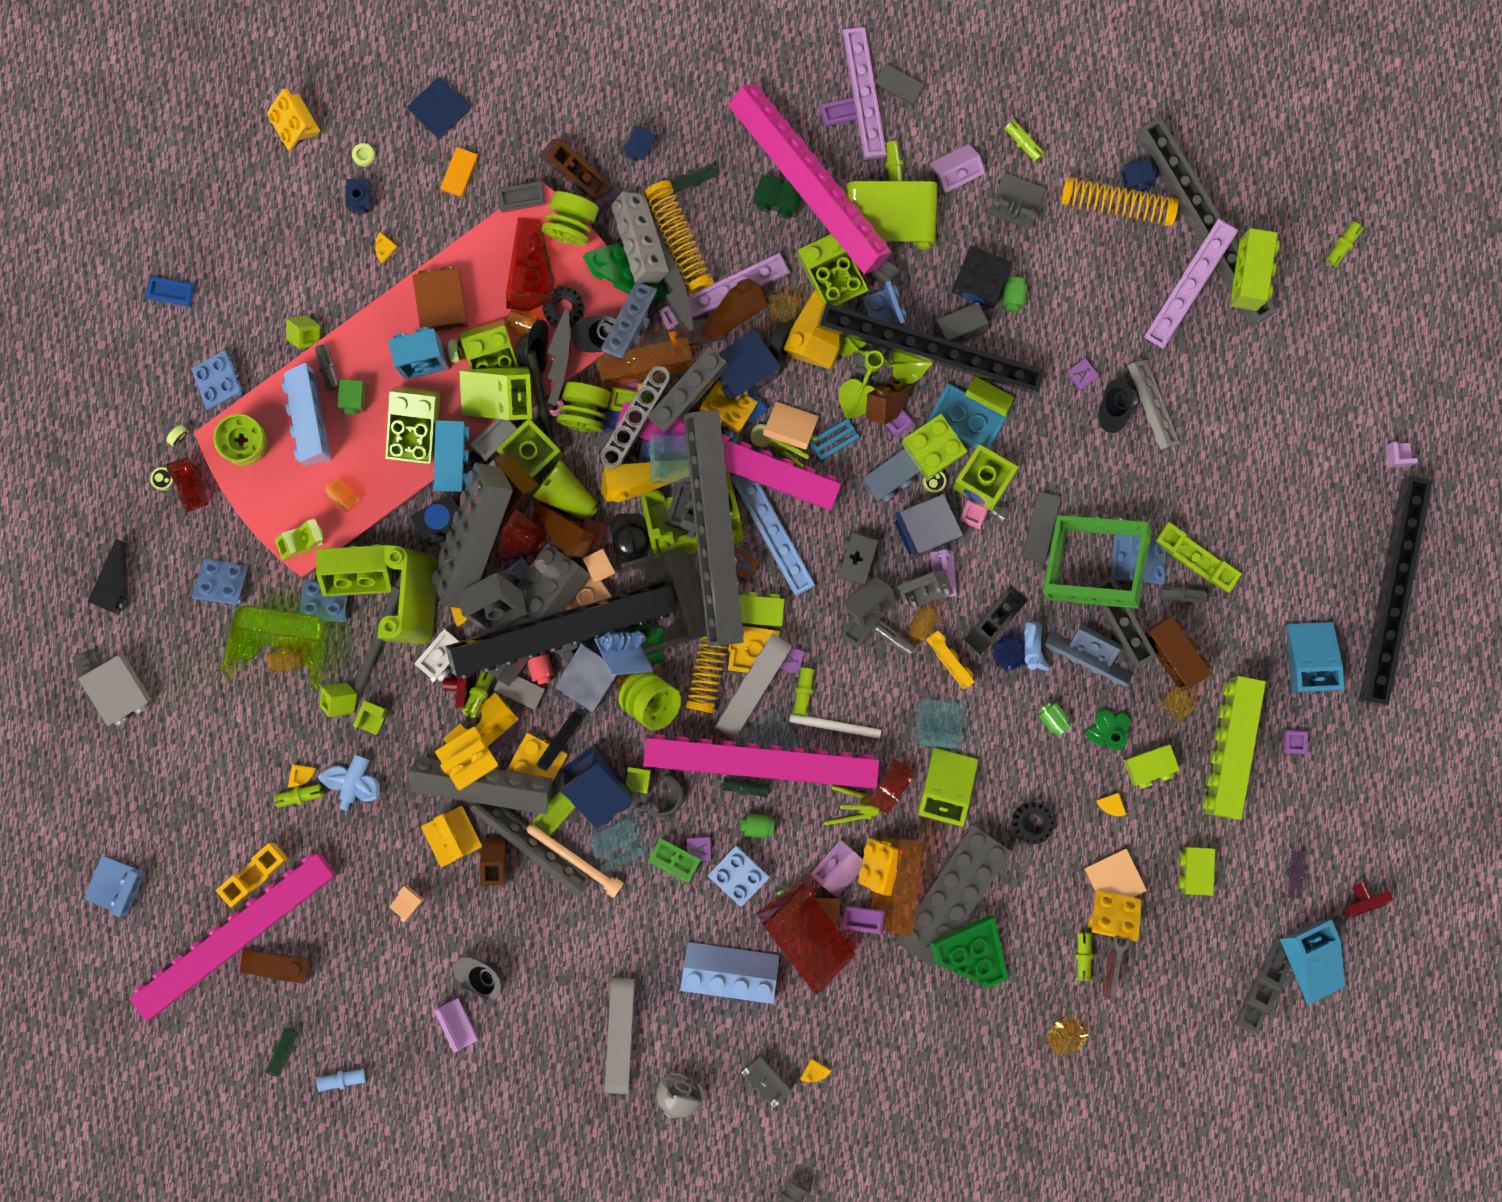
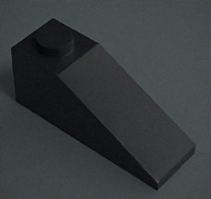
[87,539,128,614]
[964,586,1028,655]

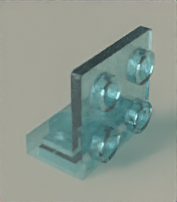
[650,434,690,483]
[913,699,964,750]

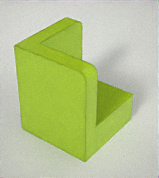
[286,315,320,349]
[319,682,357,717]
[353,701,388,735]
[626,767,652,794]

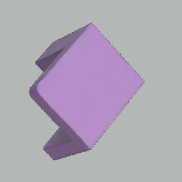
[1385,442,1418,468]

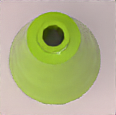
[533,460,597,520]

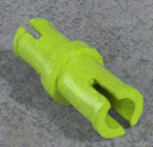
[1004,119,1045,162]
[885,141,903,181]
[1326,221,1364,267]
[793,668,815,716]
[462,671,494,718]
[274,783,324,808]
[1075,932,1094,981]

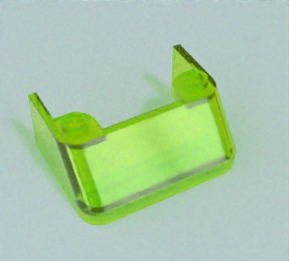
[221,605,327,694]

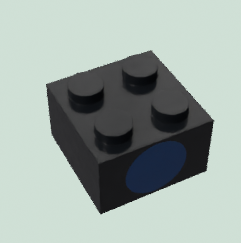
[951,245,1013,309]
[410,493,460,546]

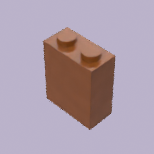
[412,266,468,331]

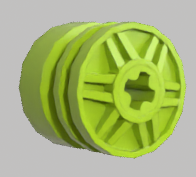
[541,191,599,247]
[556,382,611,432]
[213,413,269,466]
[619,672,681,731]

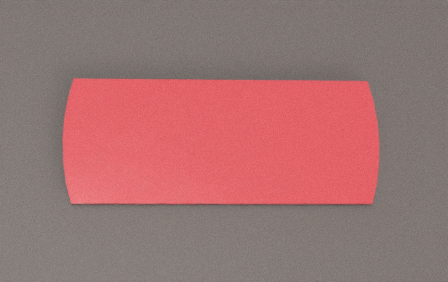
[194,180,629,578]

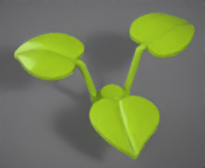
[838,335,932,418]

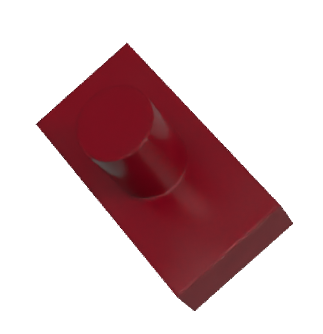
[443,672,475,708]
[1343,882,1393,920]

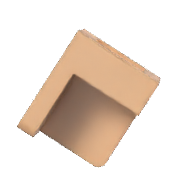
[581,549,615,583]
[390,885,424,923]

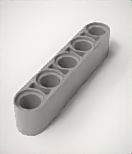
[601,366,670,469]
[714,634,792,740]
[605,978,635,1094]

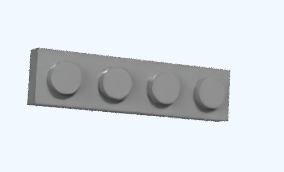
[1128,360,1180,450]

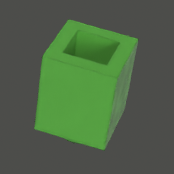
[338,380,367,415]

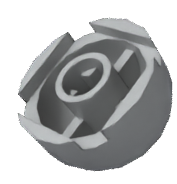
[656,1073,704,1118]

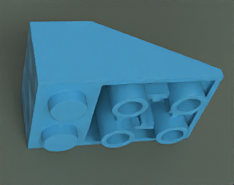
[1287,622,1344,693]
[1280,920,1345,1005]

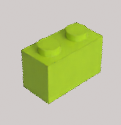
[739,591,784,628]
[1123,744,1180,789]
[1178,847,1215,896]

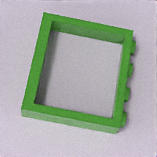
[1043,514,1152,608]

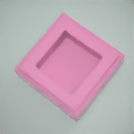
[959,500,988,530]

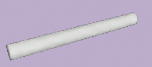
[789,713,881,739]

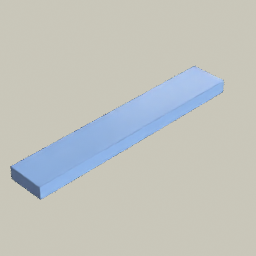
[730,475,815,597]

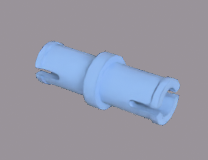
[316,1068,366,1092]

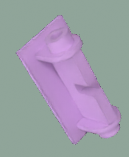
[931,550,957,597]

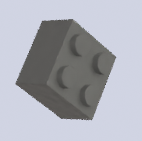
[458,573,527,633]

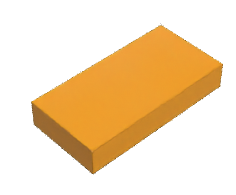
[440,147,478,198]

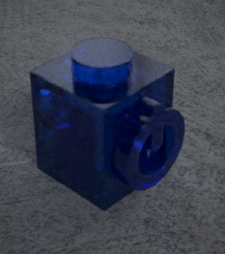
[990,635,1026,673]

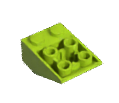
[798,234,869,306]
[460,319,519,369]
[459,367,532,420]
[385,386,441,464]
[916,748,978,827]

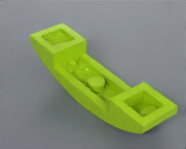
[1155,522,1242,593]

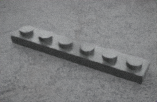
[470,803,593,896]

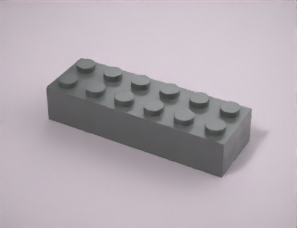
[432,463,513,608]
[480,544,590,687]
[893,825,1011,969]

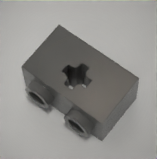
[835,533,878,586]

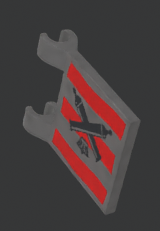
[1102,935,1129,1001]

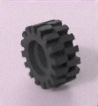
[542,285,584,328]
[1011,802,1055,844]

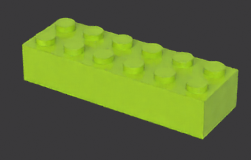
[1202,676,1266,820]

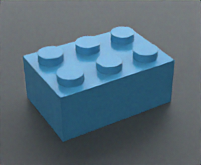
[388,327,450,380]
[434,420,470,492]

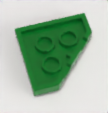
[582,242,668,304]
[930,915,1009,988]

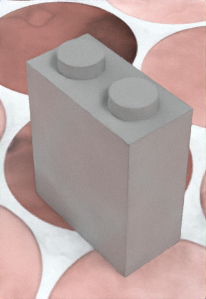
[78,653,152,726]

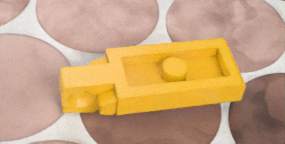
[926,631,975,689]

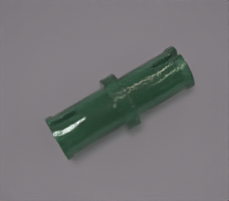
[670,164,717,194]
[722,776,770,798]
[265,1027,298,1077]

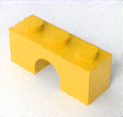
[443,693,519,747]
[215,842,290,908]

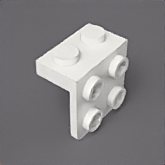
[414,629,460,683]

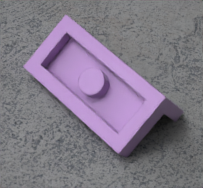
[930,144,985,193]
[810,840,863,897]
[434,998,478,1053]

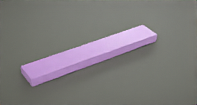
[842,27,887,160]
[1144,218,1239,349]
[658,252,790,332]

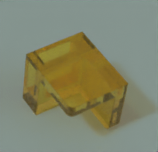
[769,295,797,322]
[1157,687,1197,723]
[1046,1019,1089,1056]

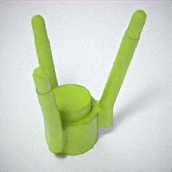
[769,436,818,469]
[824,785,879,825]

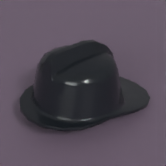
[571,315,616,353]
[516,320,549,373]
[1098,379,1138,433]
[611,513,650,563]
[453,957,506,1000]

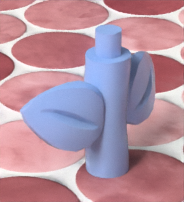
[1024,621,1051,671]
[318,755,380,811]

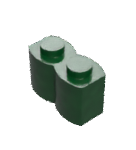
[753,174,803,219]

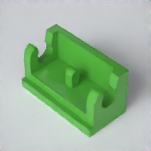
[648,838,701,884]

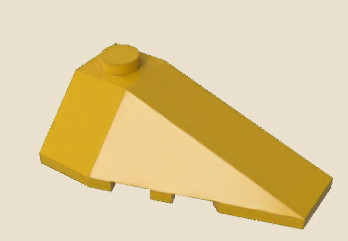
[783,290,844,370]
[601,460,690,502]

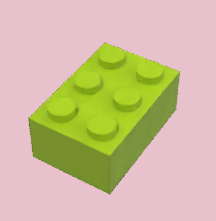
[1229,228,1280,311]
[316,544,392,597]

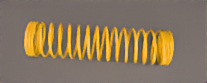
[1061,176,1179,227]
[644,180,714,295]
[686,622,728,713]

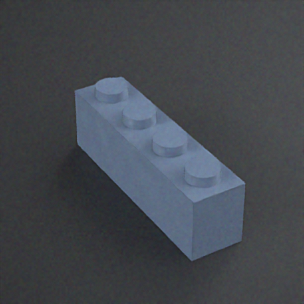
[862,448,923,503]

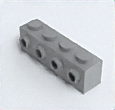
[611,192,669,284]

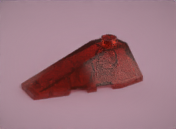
[506,217,555,311]
[498,509,549,562]

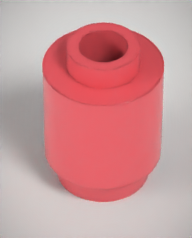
[527,651,555,685]

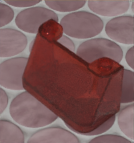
[756,880,857,995]

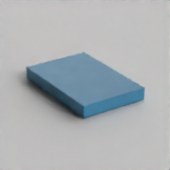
[926,383,1008,449]

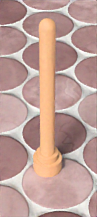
[527,825,624,898]

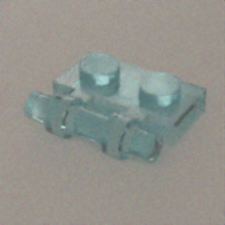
[587,818,645,874]

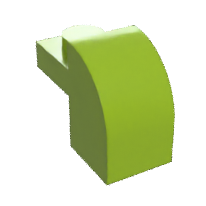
[274,519,323,561]

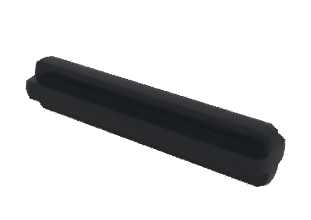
[537,712,582,771]

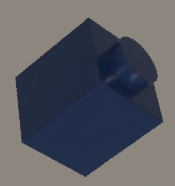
[622,124,656,162]
[1120,158,1157,192]
[346,179,373,215]

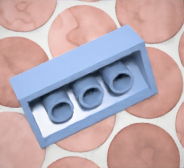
[282,363,331,466]
[680,942,779,1004]

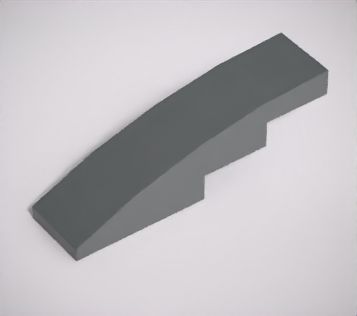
[662,247,694,341]
[547,308,570,406]
[1234,937,1291,1035]

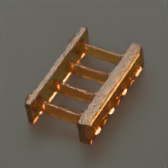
[596,337,692,390]
[872,836,923,936]

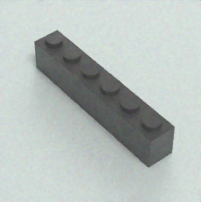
[410,756,552,814]

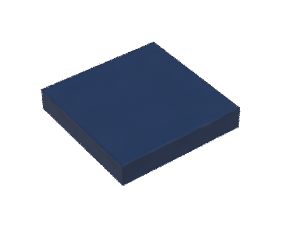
[407,77,471,140]

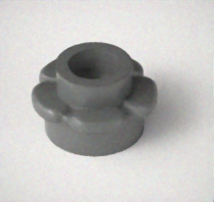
[991,504,1010,525]

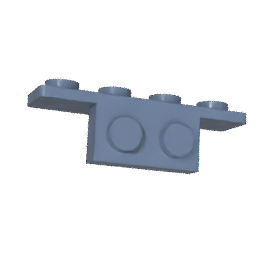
[602,283,657,358]
[1045,624,1132,687]

